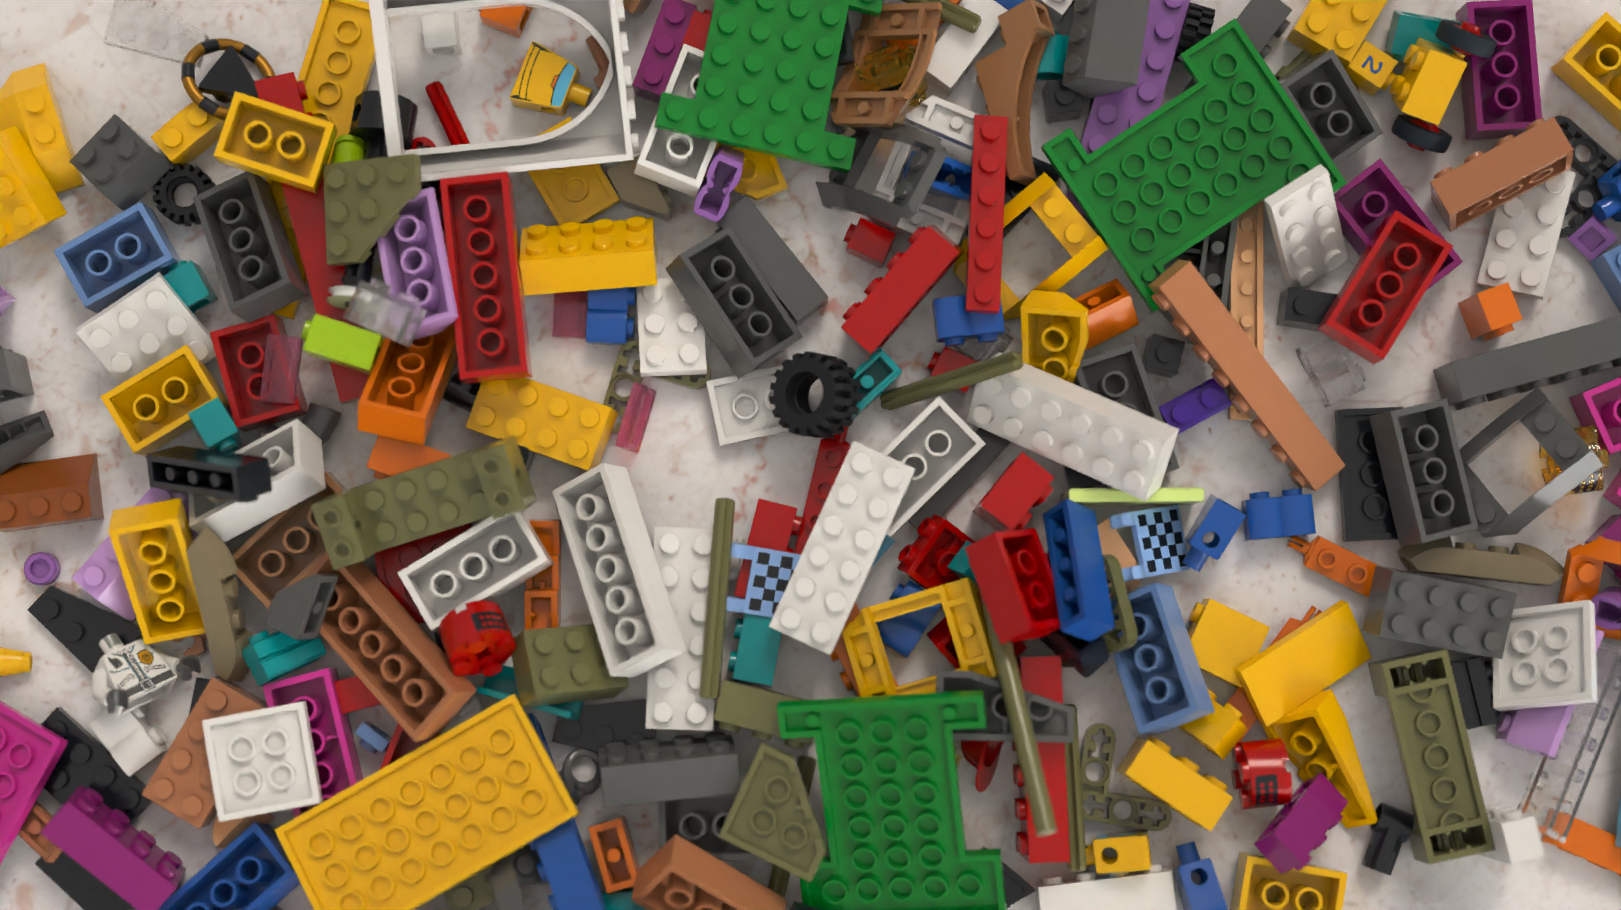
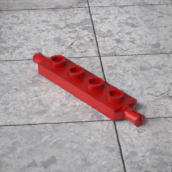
[794,426,851,554]

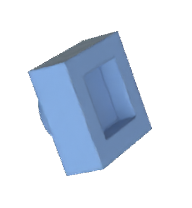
[355,721,392,754]

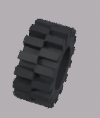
[1174,2,1215,62]
[153,163,216,226]

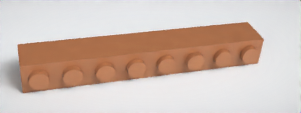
[1148,260,1346,491]

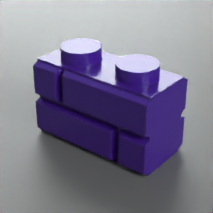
[1159,378,1232,435]

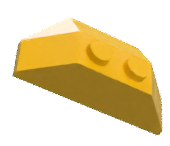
[0,63,85,194]

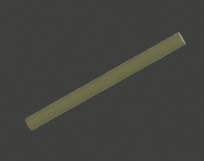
[978,588,1057,836]

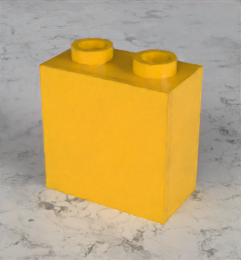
[1188,598,1270,688]

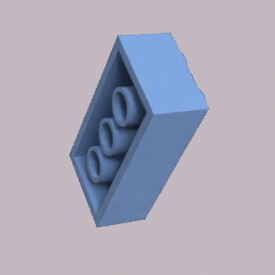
[1111,582,1215,735]

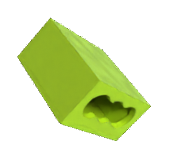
[301,314,384,375]

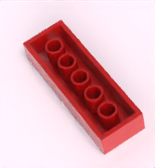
[440,172,532,384]
[1011,656,1070,863]

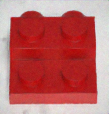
[897,514,975,589]

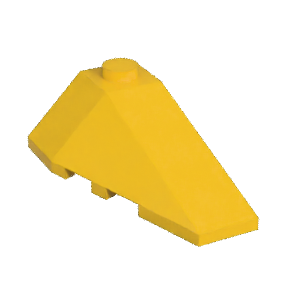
[1021,290,1089,383]

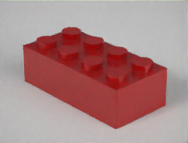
[1317,210,1453,364]
[841,225,965,354]

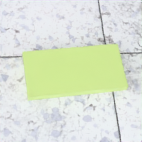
[1061,488,1204,506]

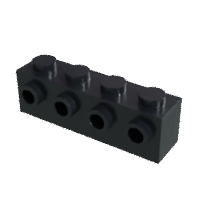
[146,446,272,503]

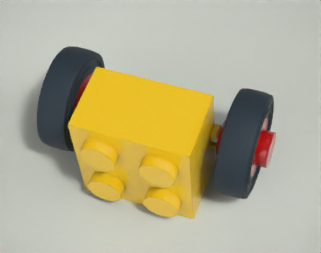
[1390,20,1497,153]

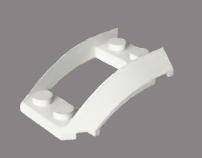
[867,95,979,245]

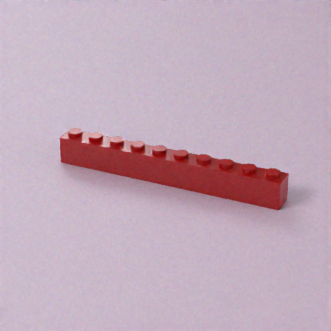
[254,72,369,404]

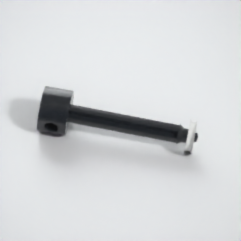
[326,90,418,313]

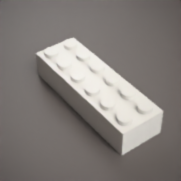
[966,352,1179,501]
[769,441,916,655]
[552,463,686,678]
[645,527,716,731]

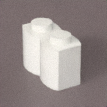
[89,706,168,777]

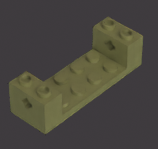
[311,436,537,570]
[1368,649,1495,865]

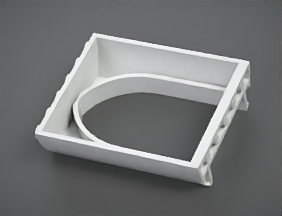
[369,0,640,182]

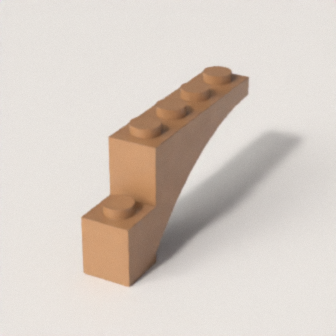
[975,0,1056,186]

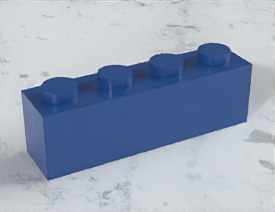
[1043,499,1115,642]

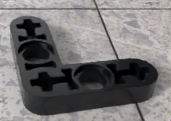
[1554,116,1618,238]

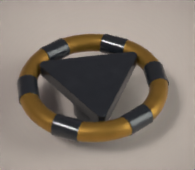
[181,38,275,120]

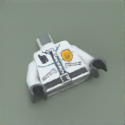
[92,633,201,718]

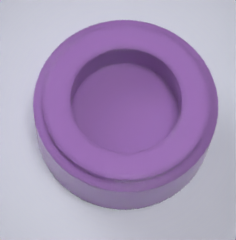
[24,552,61,586]

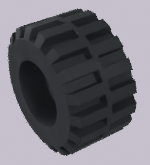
[769,352,862,438]

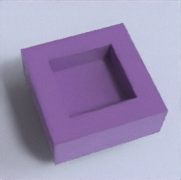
[1567,214,1617,262]

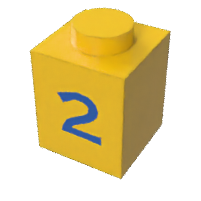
[1345,40,1398,96]

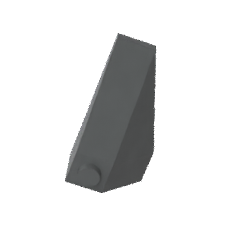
[936,670,1074,743]

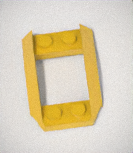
[953,172,1108,320]
[842,577,998,697]

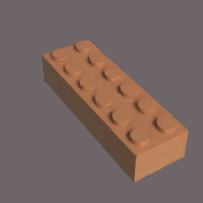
[306,552,477,742]

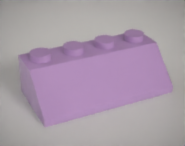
[377,187,458,340]
[72,487,199,622]
[1496,629,1605,757]

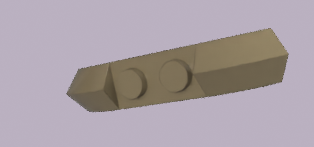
[186,526,253,681]
[1397,536,1564,586]

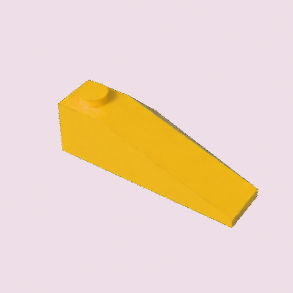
[1262,689,1378,828]

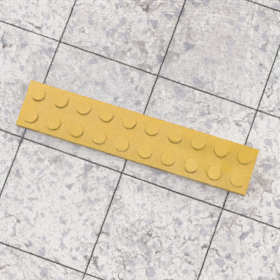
[266,0,376,320]

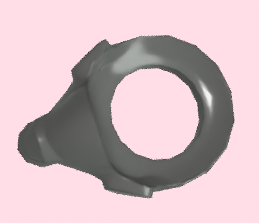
[559,748,601,805]

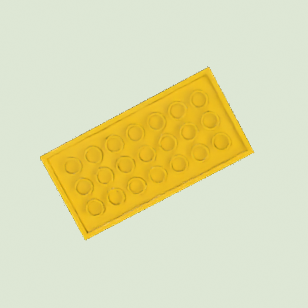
[275,694,580,910]

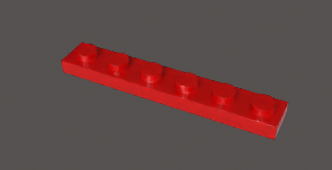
[965,115,1008,314]

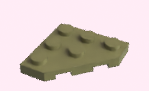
[323,154,422,266]
[718,742,827,882]

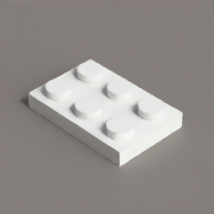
[636,278,707,377]
[706,365,814,447]

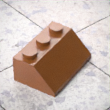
[0,453,104,533]

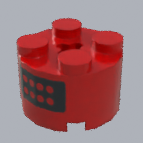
[438,600,517,677]
[1231,738,1292,810]

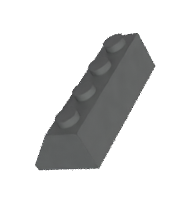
[1062,0,1150,99]

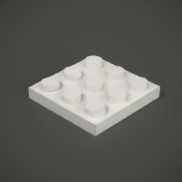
[76,272,216,384]
[1493,600,1597,711]
[202,701,323,822]

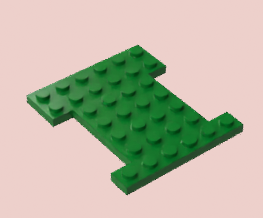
[654,0,883,173]
[1041,18,1347,313]
[776,690,1007,910]

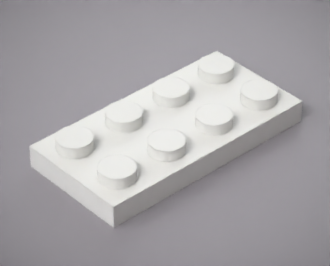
[1264,164,1348,289]
[1476,171,1576,300]

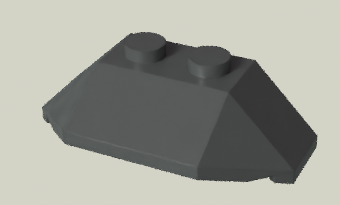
[1158,217,1239,344]

